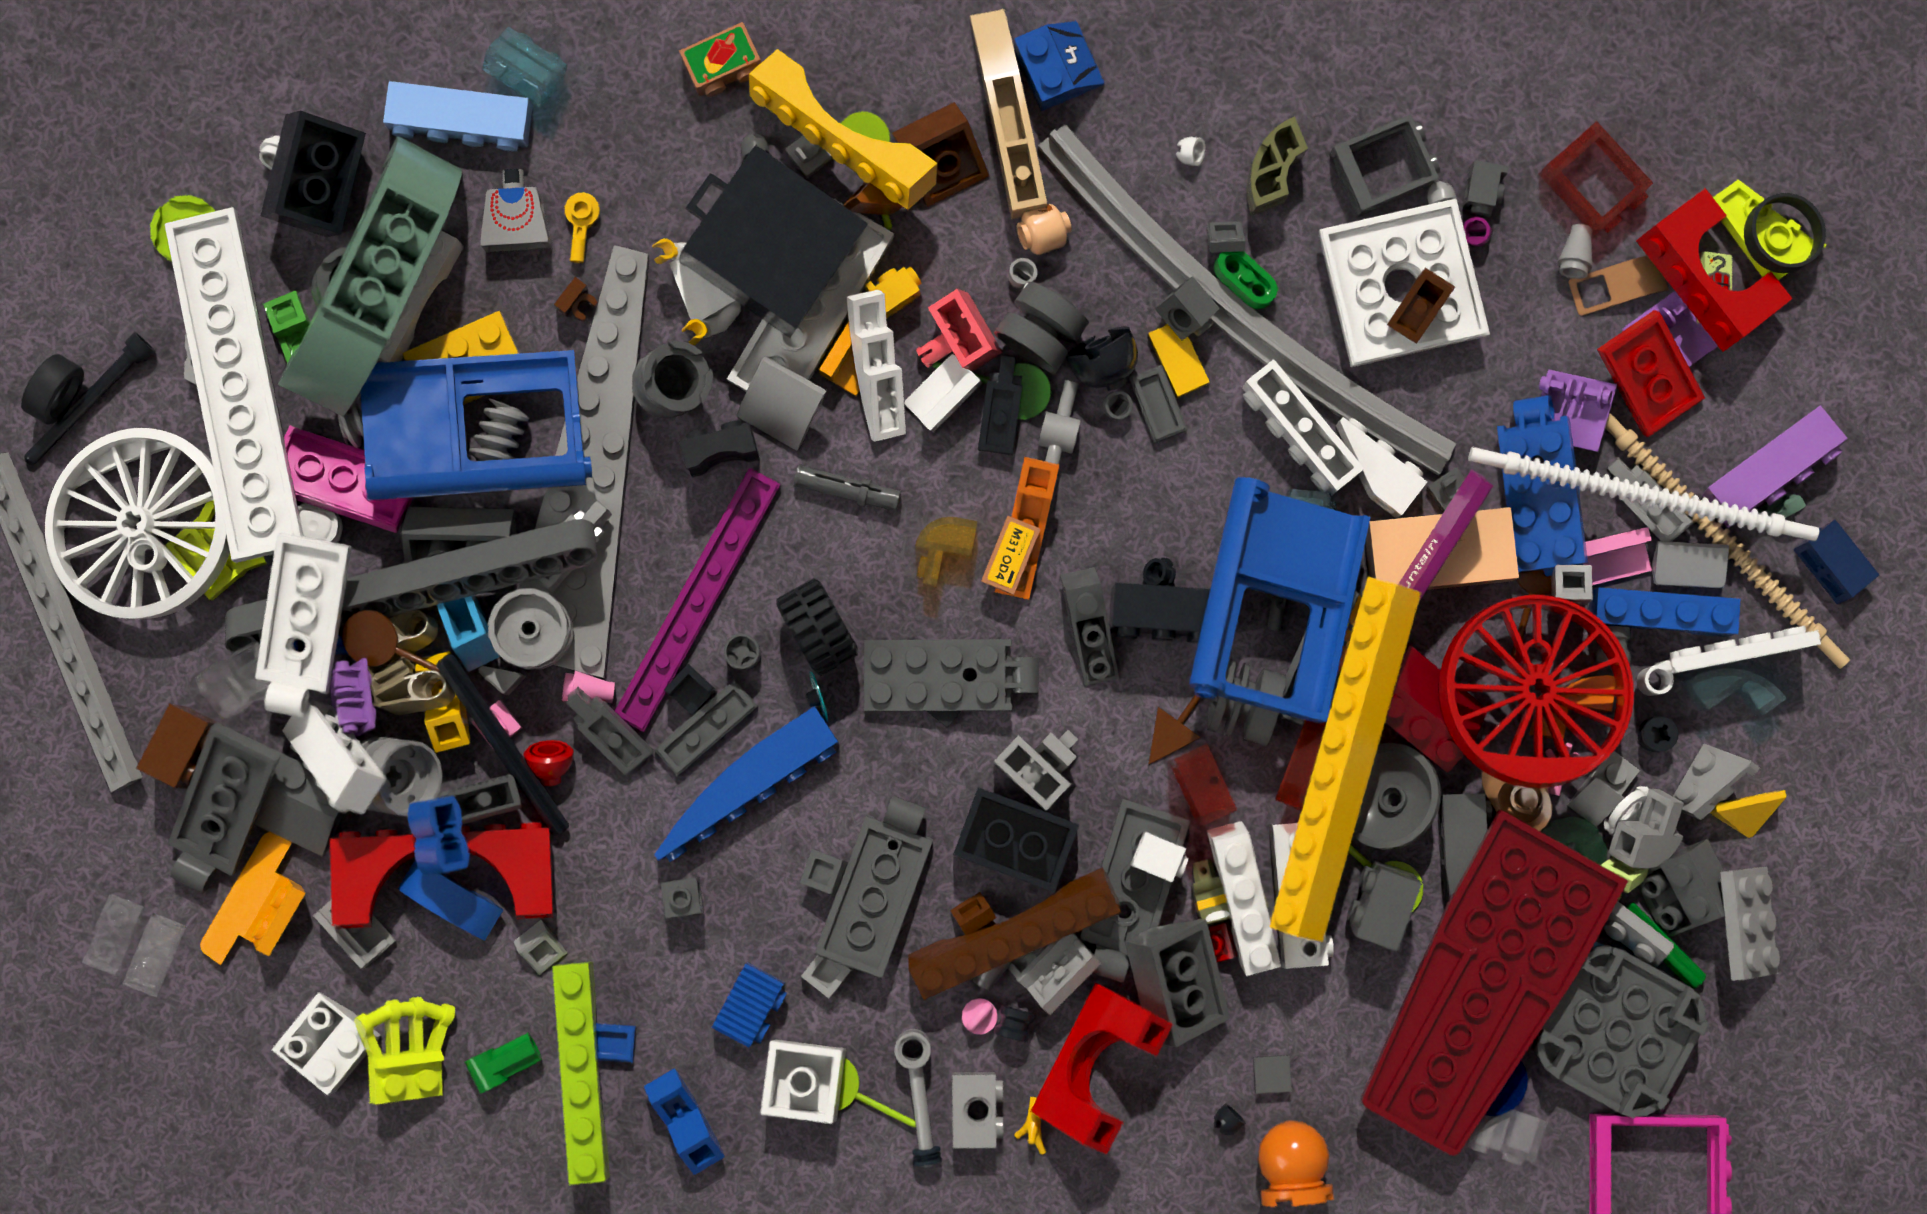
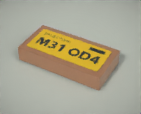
[981,516,1040,595]

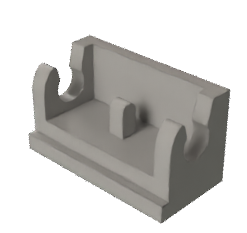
[313,900,396,969]

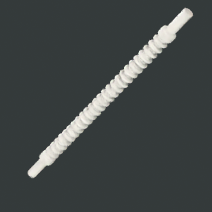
[1468,447,1819,541]

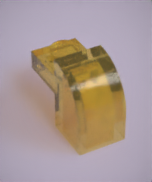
[915,517,977,588]

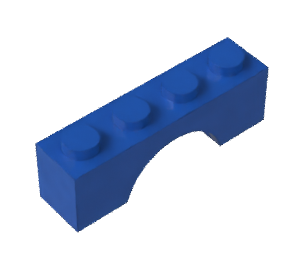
[1588,587,1740,637]

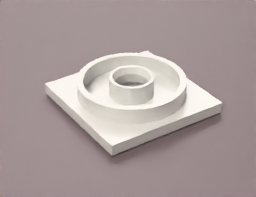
[1318,199,1490,367]

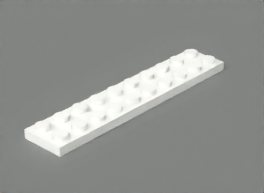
[165,207,304,563]

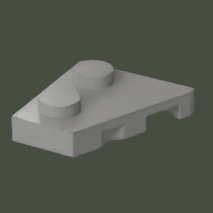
[1673,744,1760,820]

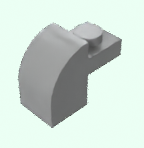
[1608,788,1684,868]

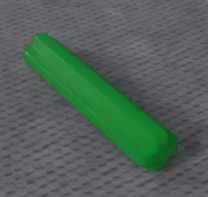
[1626,903,1706,989]

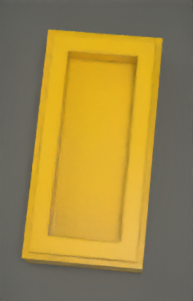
[1148,325,1210,398]

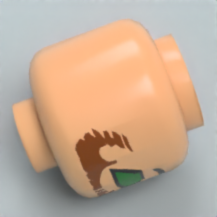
[1017,204,1072,255]

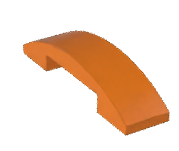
[995,457,1059,600]

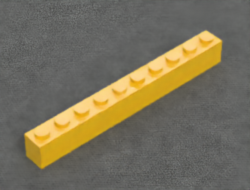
[1269,577,1421,942]

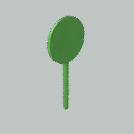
[932,362,1051,419]

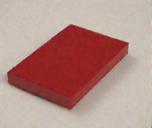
[1597,310,1705,437]

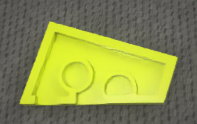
[1713,180,1827,280]

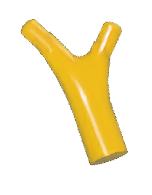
[1014,1097,1047,1155]

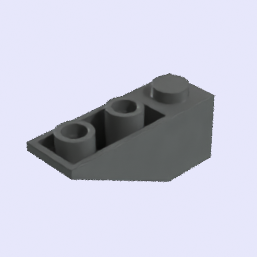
[1060,567,1119,686]

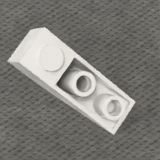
[1336,417,1427,519]

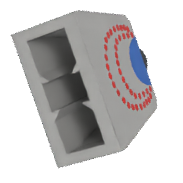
[480,169,552,252]

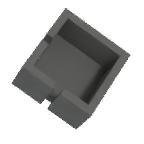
[1347,859,1422,951]

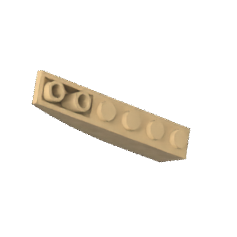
[970,9,1047,219]

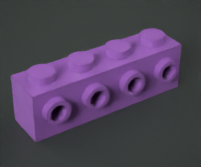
[1701,405,1848,528]

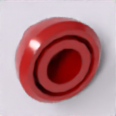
[523,740,574,786]

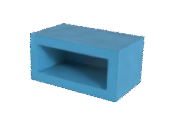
[437,595,501,672]

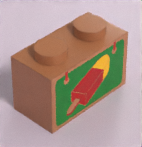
[679,22,761,97]

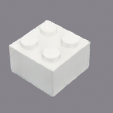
[761,1039,846,1123]

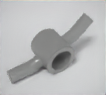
[1038,380,1080,464]

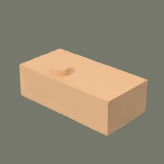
[1365,507,1519,590]

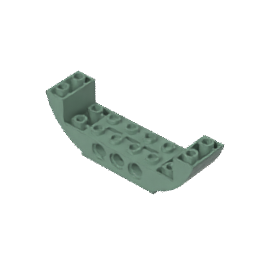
[278,136,462,416]

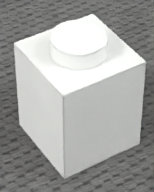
[1130,832,1189,882]

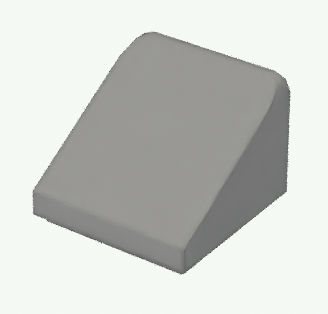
[478,666,526,695]
[514,920,567,975]

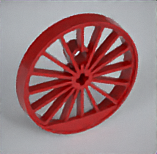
[1439,595,1634,788]

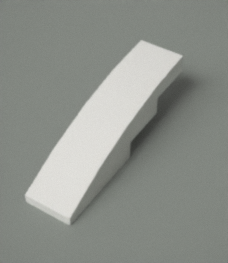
[846,290,906,442]

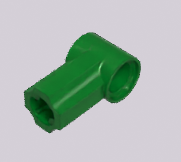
[464,1032,542,1094]

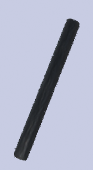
[436,654,569,836]

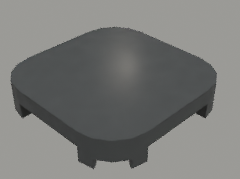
[1534,945,1709,1118]

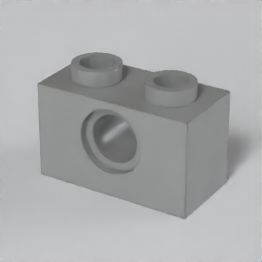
[952,1072,1003,1148]

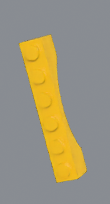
[749,49,937,210]

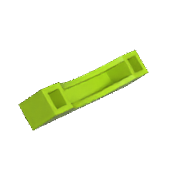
[552,961,610,1185]

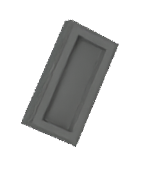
[1129,365,1188,444]

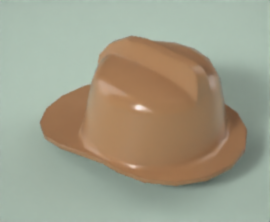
[1482,754,1553,831]

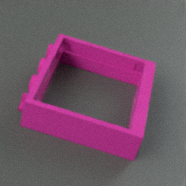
[1589,1113,1732,1214]

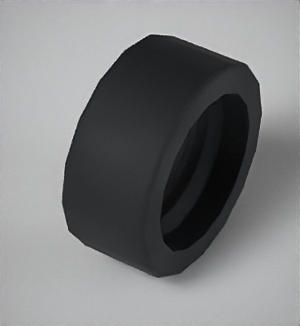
[21,354,84,425]

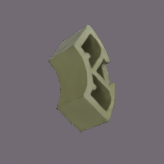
[1247,116,1308,215]

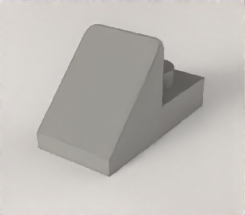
[1567,751,1640,827]

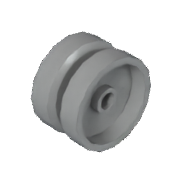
[488,588,573,670]

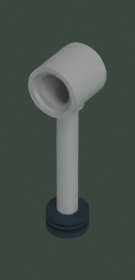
[895,1029,942,1167]

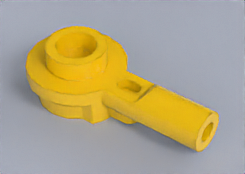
[565,192,600,263]

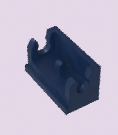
[1793,520,1879,604]

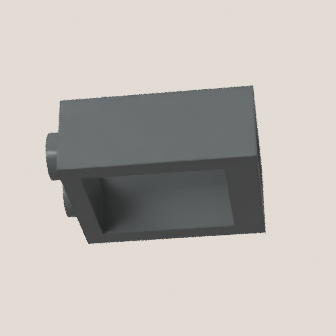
[1329,114,1440,217]

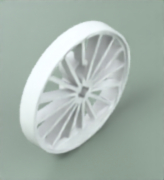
[45,428,230,619]

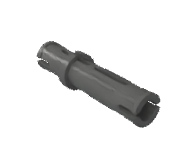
[793,464,902,512]

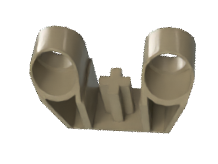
[368,610,455,716]

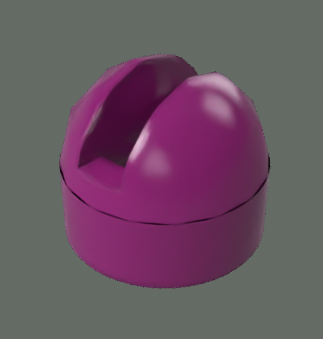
[1463,217,1492,247]

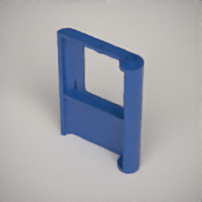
[360,350,592,501]
[1189,477,1371,723]

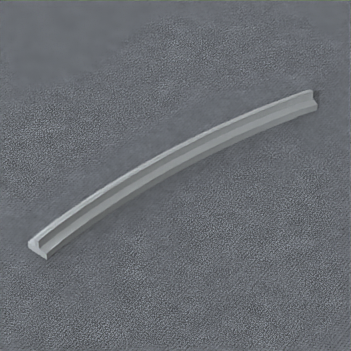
[1038,124,1456,475]

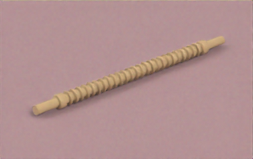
[1605,413,1850,669]

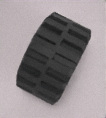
[777,578,858,676]

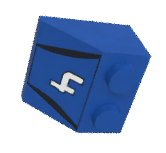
[1013,21,1105,112]

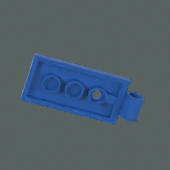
[1497,395,1588,573]

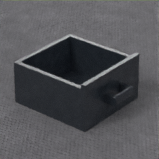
[679,145,868,338]

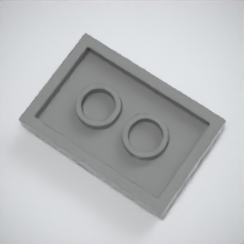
[1720,867,1780,980]

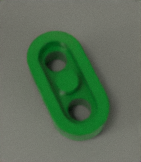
[1214,251,1278,309]

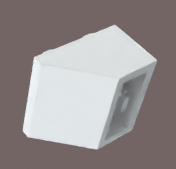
[272,992,381,1095]

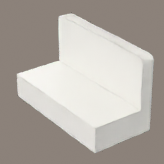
[905,354,982,432]

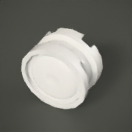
[298,503,343,543]

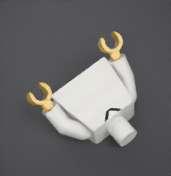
[652,238,741,346]

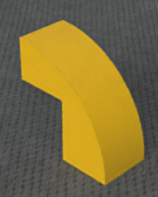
[415,651,470,753]

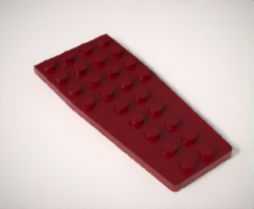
[1361,810,1628,1156]

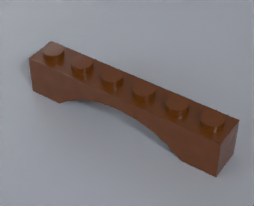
[908,867,1121,1000]

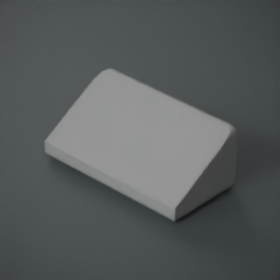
[1651,541,1729,588]

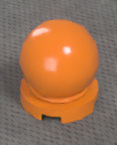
[1257,1120,1334,1207]

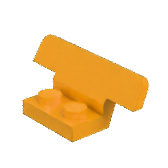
[200,832,305,965]

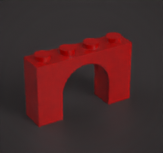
[1636,188,1793,352]
[1030,982,1173,1155]

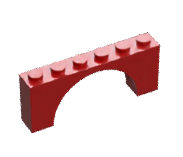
[330,822,553,929]

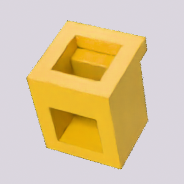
[865,266,922,319]

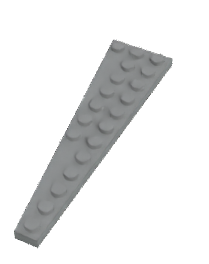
[518,245,649,679]

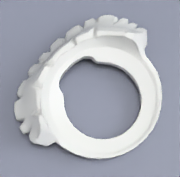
[1604,786,1649,836]

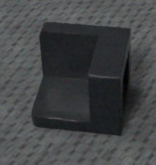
[664,664,717,716]

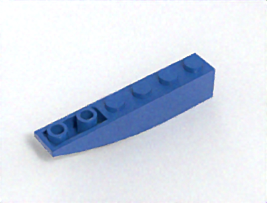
[654,706,839,863]

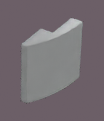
[736,356,826,451]
[1008,933,1101,1015]

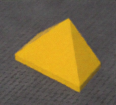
[1710,790,1787,838]

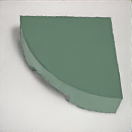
[1758,493,1806,518]

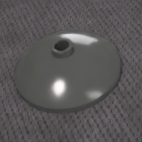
[1353,743,1441,850]

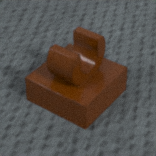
[554,277,598,322]
[950,892,997,935]

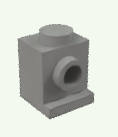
[1551,565,1592,606]

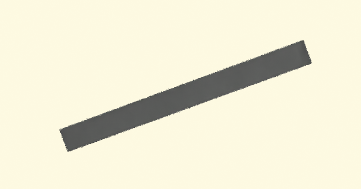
[225,519,597,654]

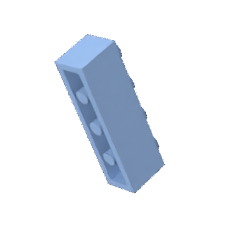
[383,81,533,151]

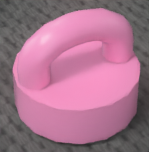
[962,998,997,1034]

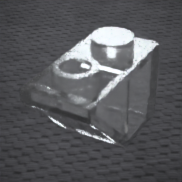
[1468,1107,1548,1166]

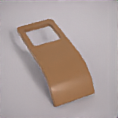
[1569,256,1669,316]

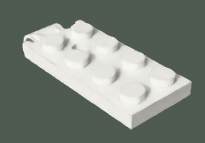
[255,533,352,718]
[1637,626,1821,696]

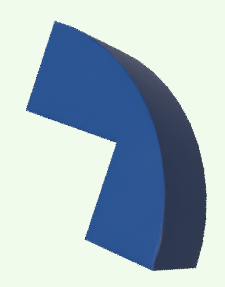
[398,859,503,941]
[644,1068,725,1175]

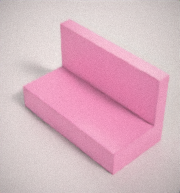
[1583,527,1652,585]

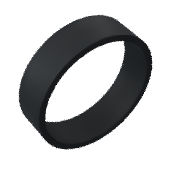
[1744,193,1826,273]

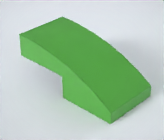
[263,290,310,364]

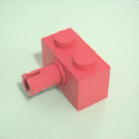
[916,289,1003,371]

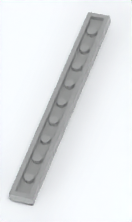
[0,453,143,793]

